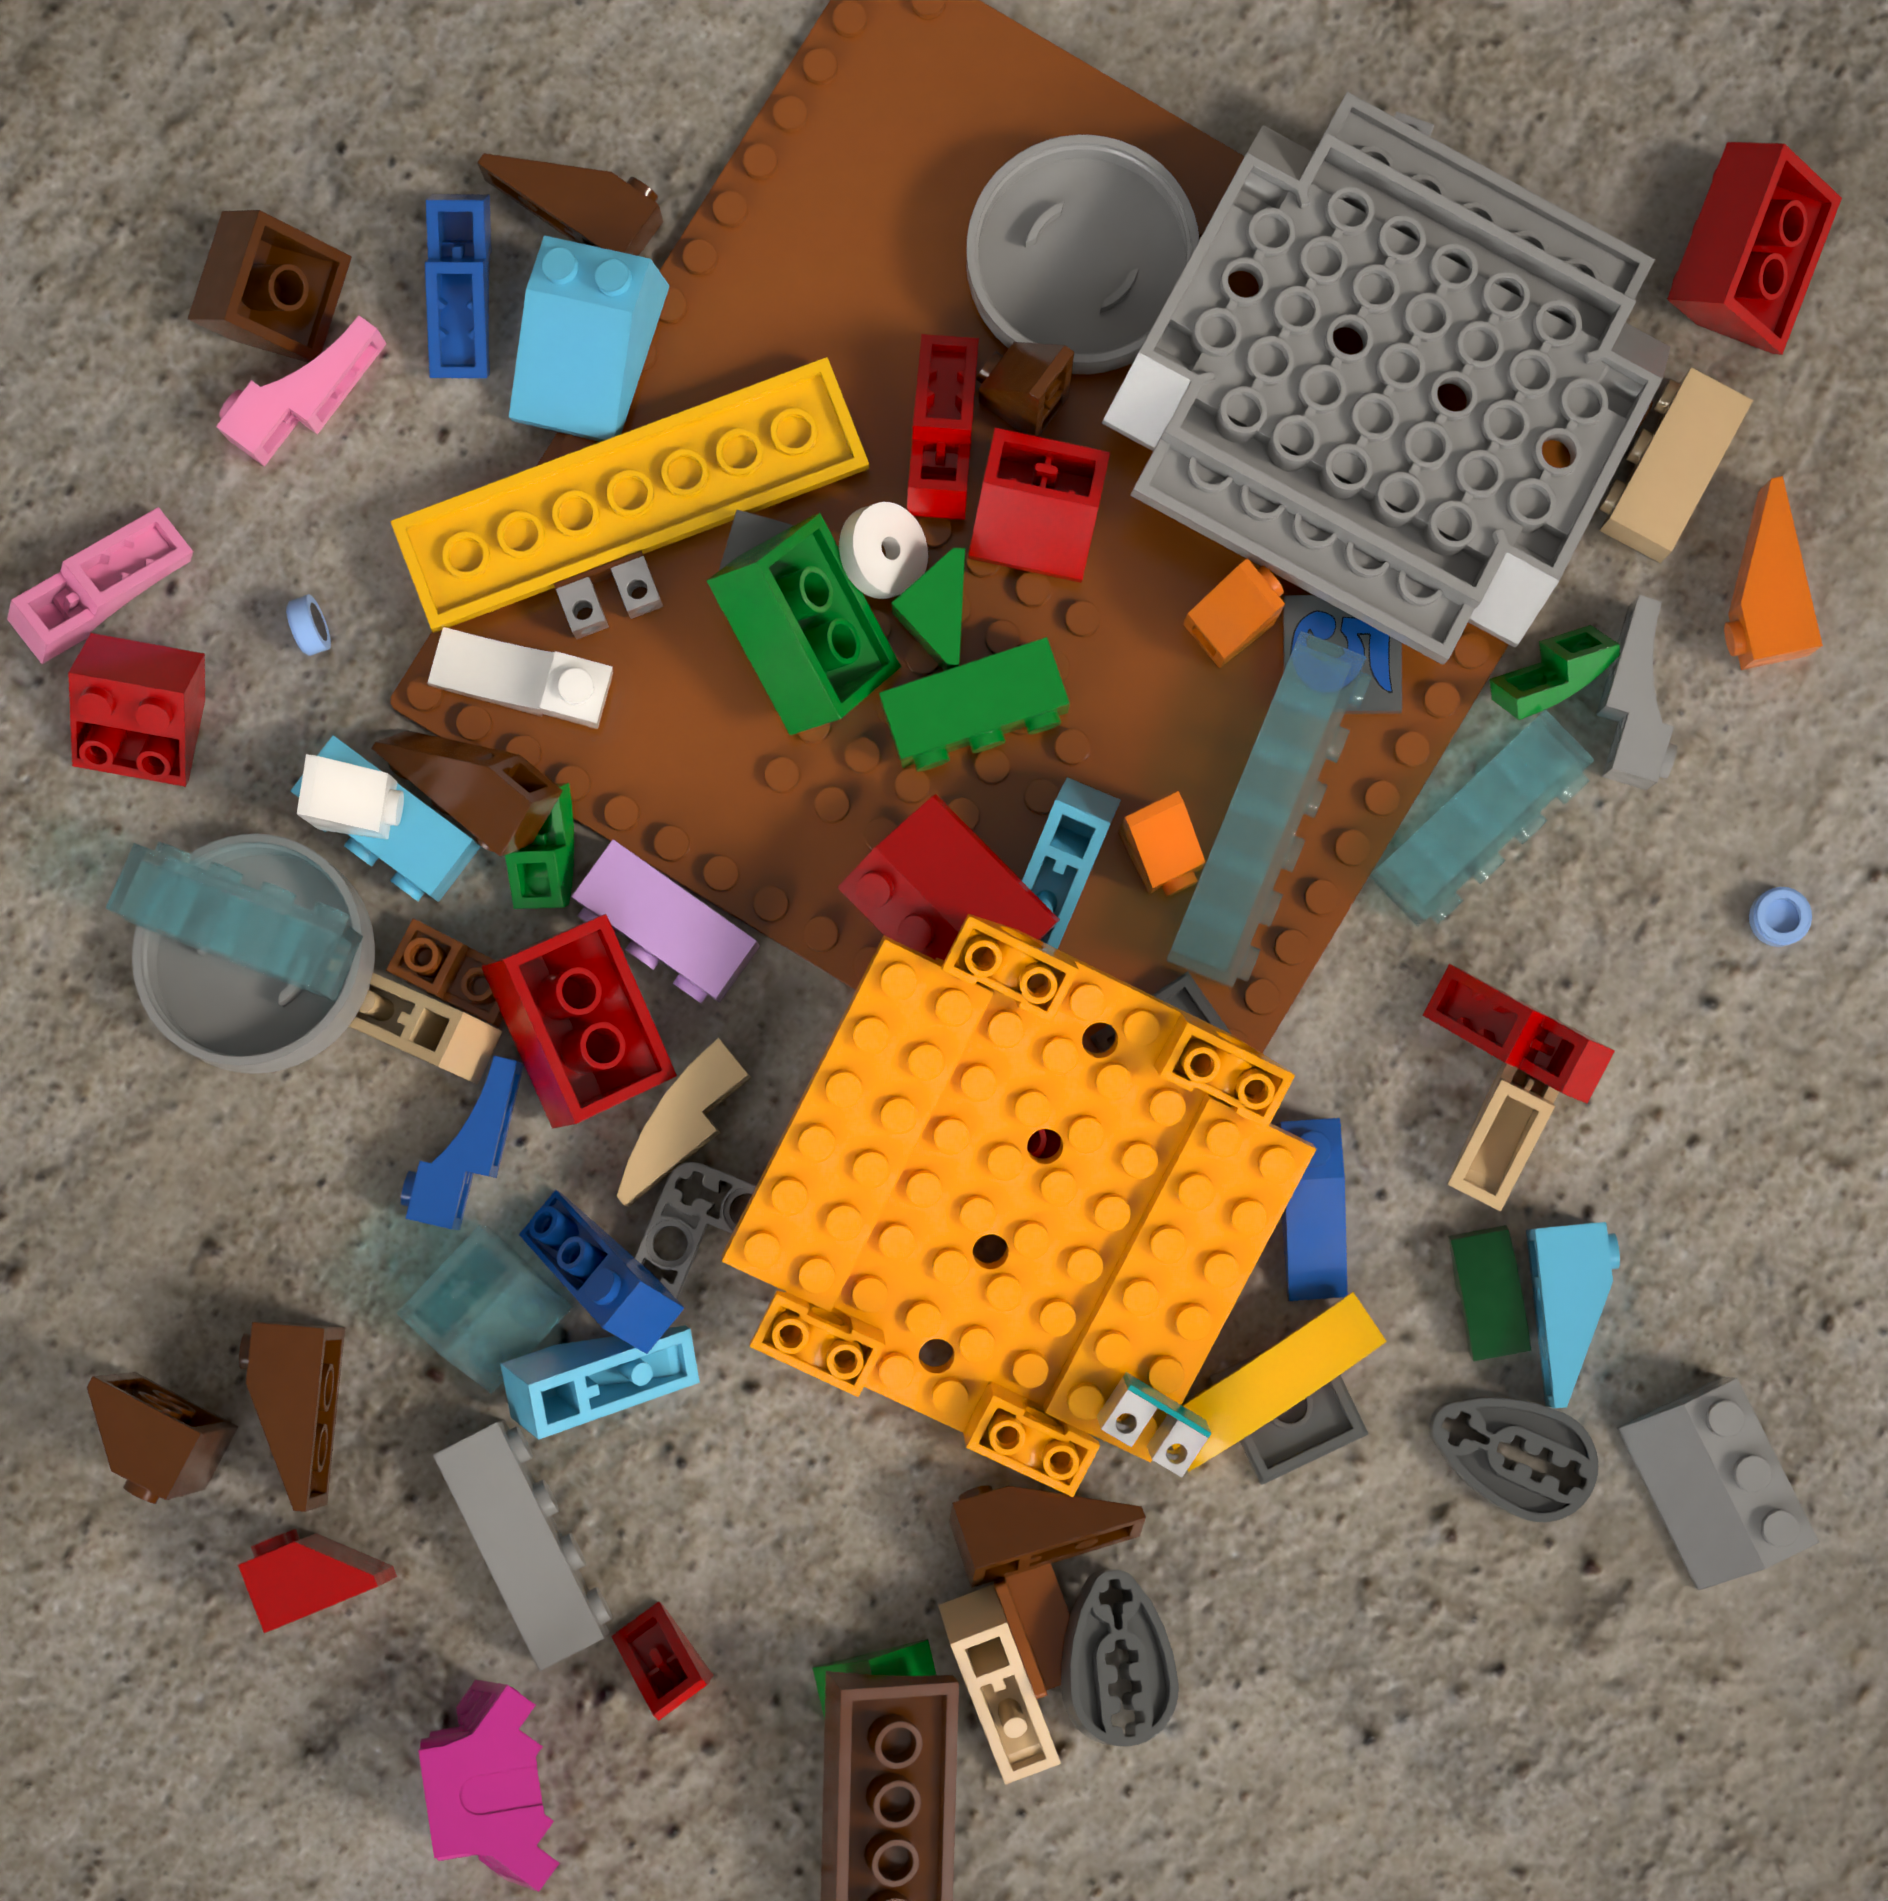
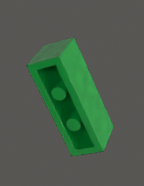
[879,637,1070,772]

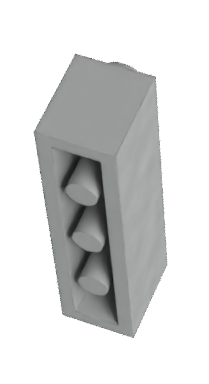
[433,1420,613,1672]

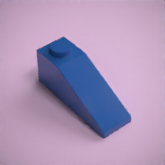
[1275,1118,1348,1301]

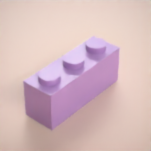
[571,840,760,1003]

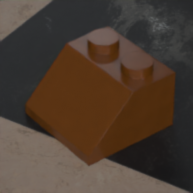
[187,210,352,363]

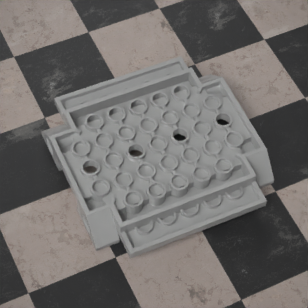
[1102,92,1671,665]

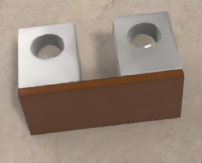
[554,550,663,639]

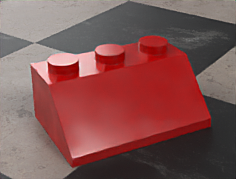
[1667,142,1842,355]
[837,794,1060,961]
[481,914,677,1129]

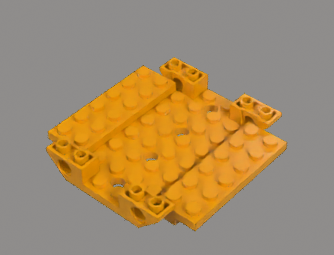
[722,914,1316,1497]

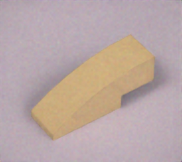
[617,1038,751,1207]
[1447,1062,1559,1211]

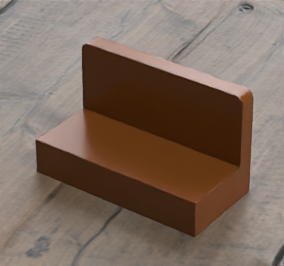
[994,1563,1070,1699]

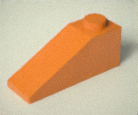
[1724,476,1823,670]

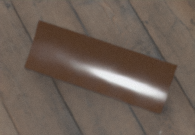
[821,1671,959,1901]

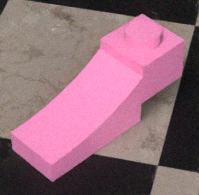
[216,315,386,467]
[7,507,193,664]

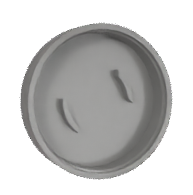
[967,135,1200,374]
[132,834,375,1074]

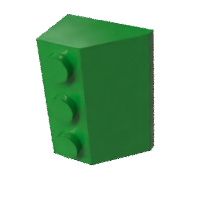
[706,513,901,735]

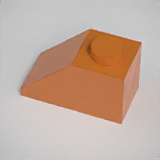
[1118,791,1206,897]

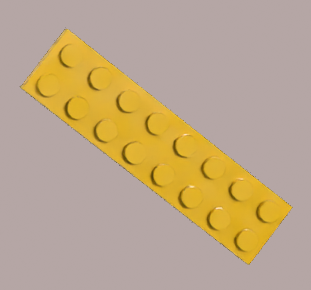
[390,357,869,633]

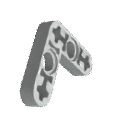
[635,1162,756,1300]

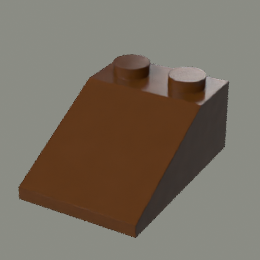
[239,1321,345,1512]

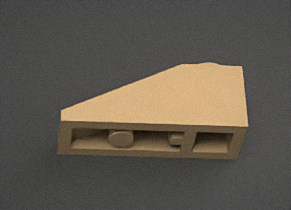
[349,973,503,1085]
[938,1584,1061,1785]

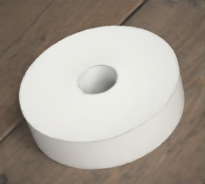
[839,502,928,599]

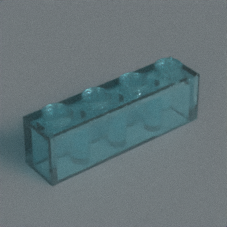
[1369,709,1594,927]
[105,842,363,1002]

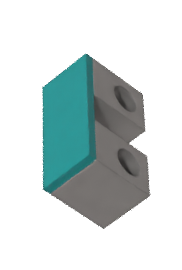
[1097,1372,1211,1477]

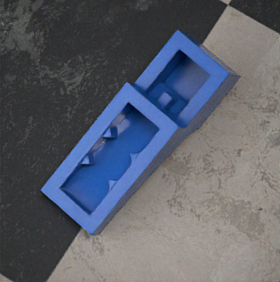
[425,194,492,378]
[400,1056,524,1230]

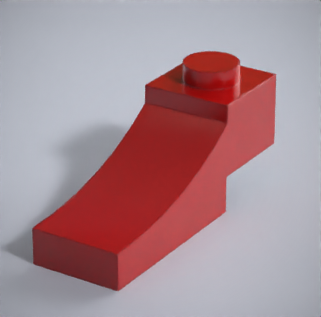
[907,334,979,520]
[1422,964,1615,1104]

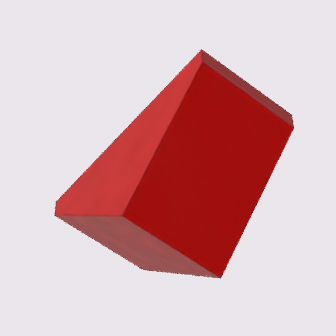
[611,1601,714,1721]

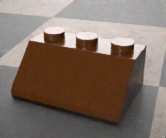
[87,1372,239,1504]

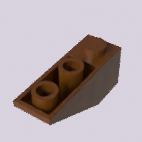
[371,730,563,857]

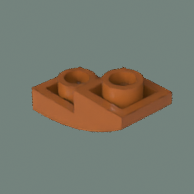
[386,918,503,1028]

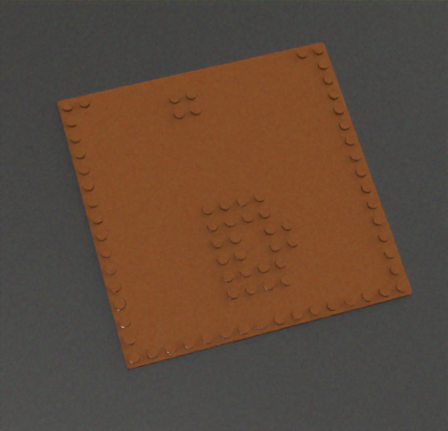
[390,0,1653,1053]

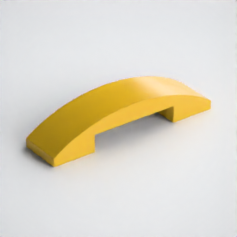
[1171,1291,1387,1472]

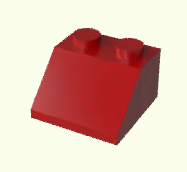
[238,1529,397,1633]

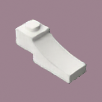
[427,627,613,729]

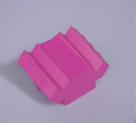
[418,1679,560,1892]

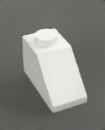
[297,754,404,839]

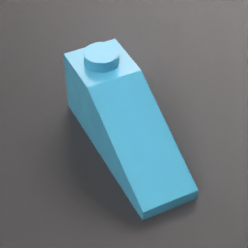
[1022,777,1121,949]
[1526,1222,1620,1408]
[500,1325,700,1440]

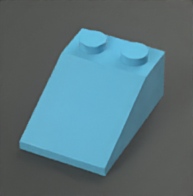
[509,235,670,442]

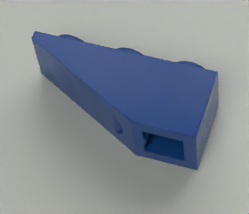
[519,1190,684,1354]

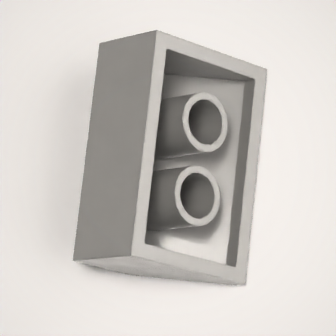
[1617,1376,1820,1590]

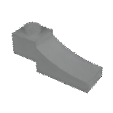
[1596,595,1677,790]

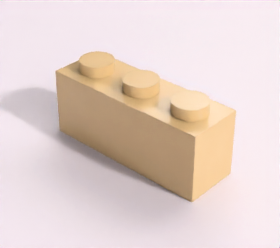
[1599,367,1753,563]

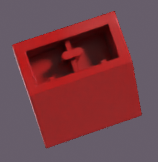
[968,428,1110,583]
[68,633,205,787]

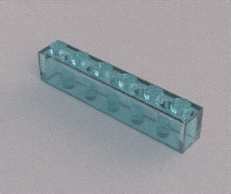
[1166,631,1372,989]

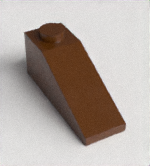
[477,153,664,256]
[977,342,1074,437]
[949,1485,1146,1588]

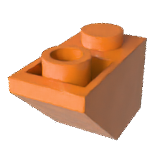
[1183,558,1285,669]

